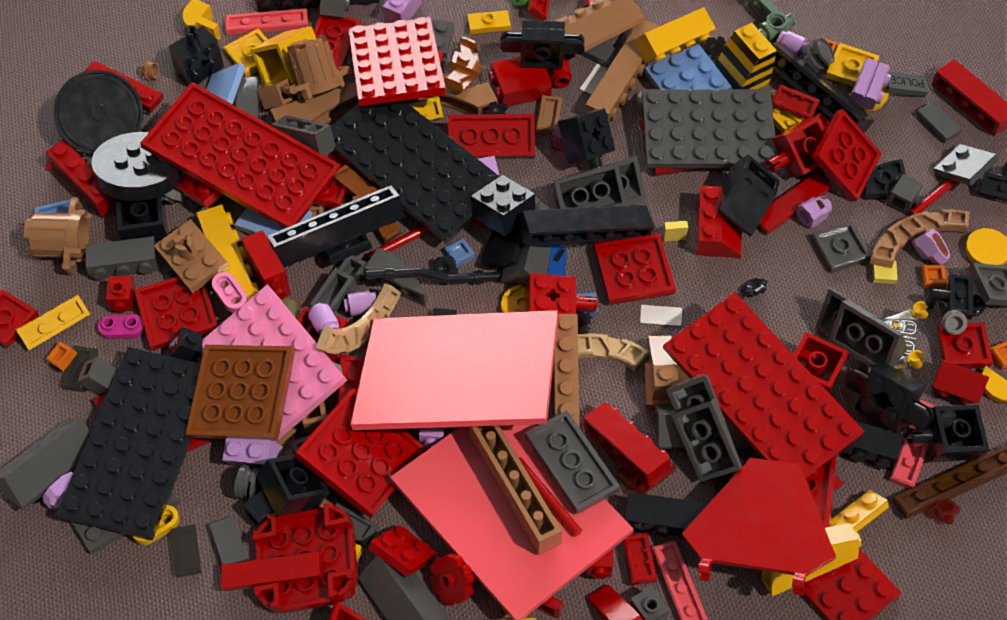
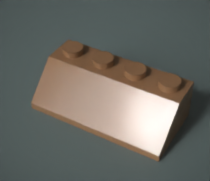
[556,0,646,56]

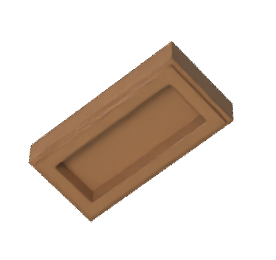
[536,95,563,135]

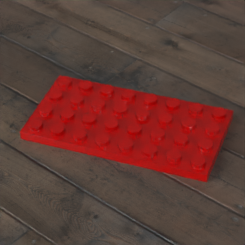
[140,82,340,229]
[663,292,865,479]

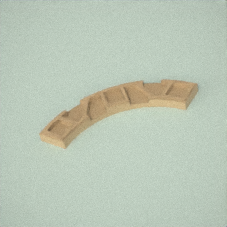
[315,283,401,354]
[578,333,649,371]

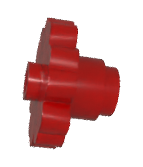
[430,553,476,606]

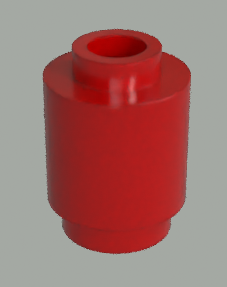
[549,56,572,88]

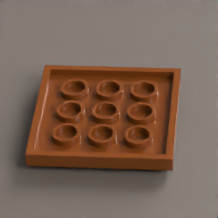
[186,344,296,441]

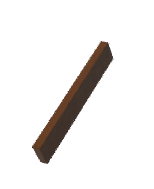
[892,445,1007,519]

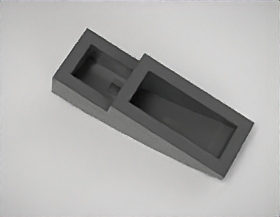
[236,77,260,119]
[310,255,367,313]

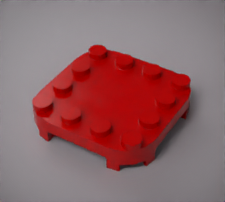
[252,503,358,613]

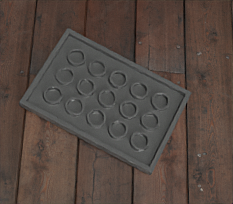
[642,89,778,168]

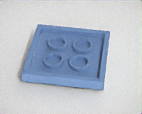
[644,44,732,89]

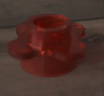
[930,498,960,524]

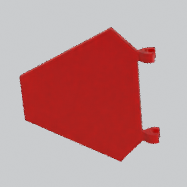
[682,458,836,596]

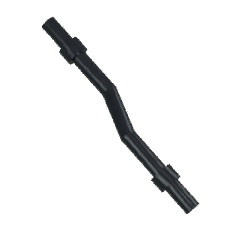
[365,267,501,284]

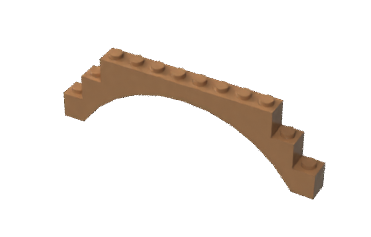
[270,72,498,124]

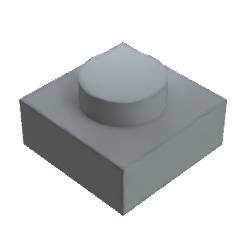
[163,189,186,203]

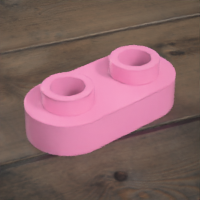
[212,272,248,313]

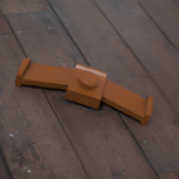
[444,37,482,93]
[332,165,402,245]

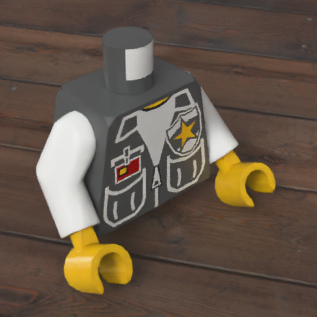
[880,301,928,369]

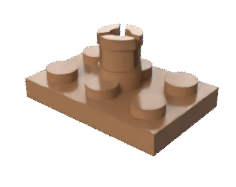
[154,219,229,293]

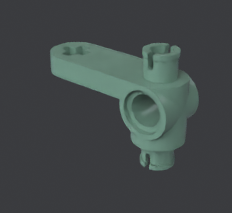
[747,0,796,42]

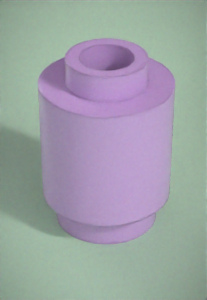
[776,31,808,57]
[343,290,377,316]
[308,303,340,336]

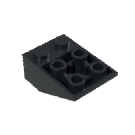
[718,154,780,237]

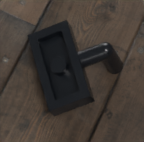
[978,162,1007,201]
[926,273,973,320]

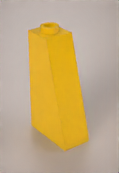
[762,523,861,596]

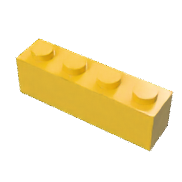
[634,7,716,63]

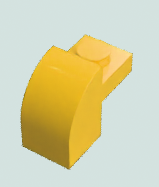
[183,0,221,41]

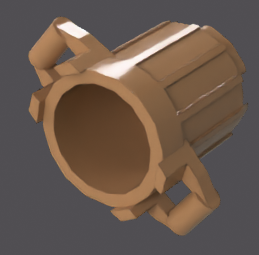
[283,35,352,100]
[23,197,92,275]

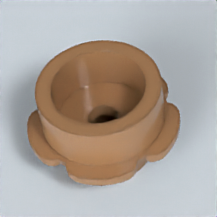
[141,60,160,81]

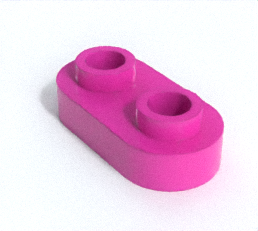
[98,314,145,340]

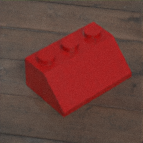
[696,185,742,259]

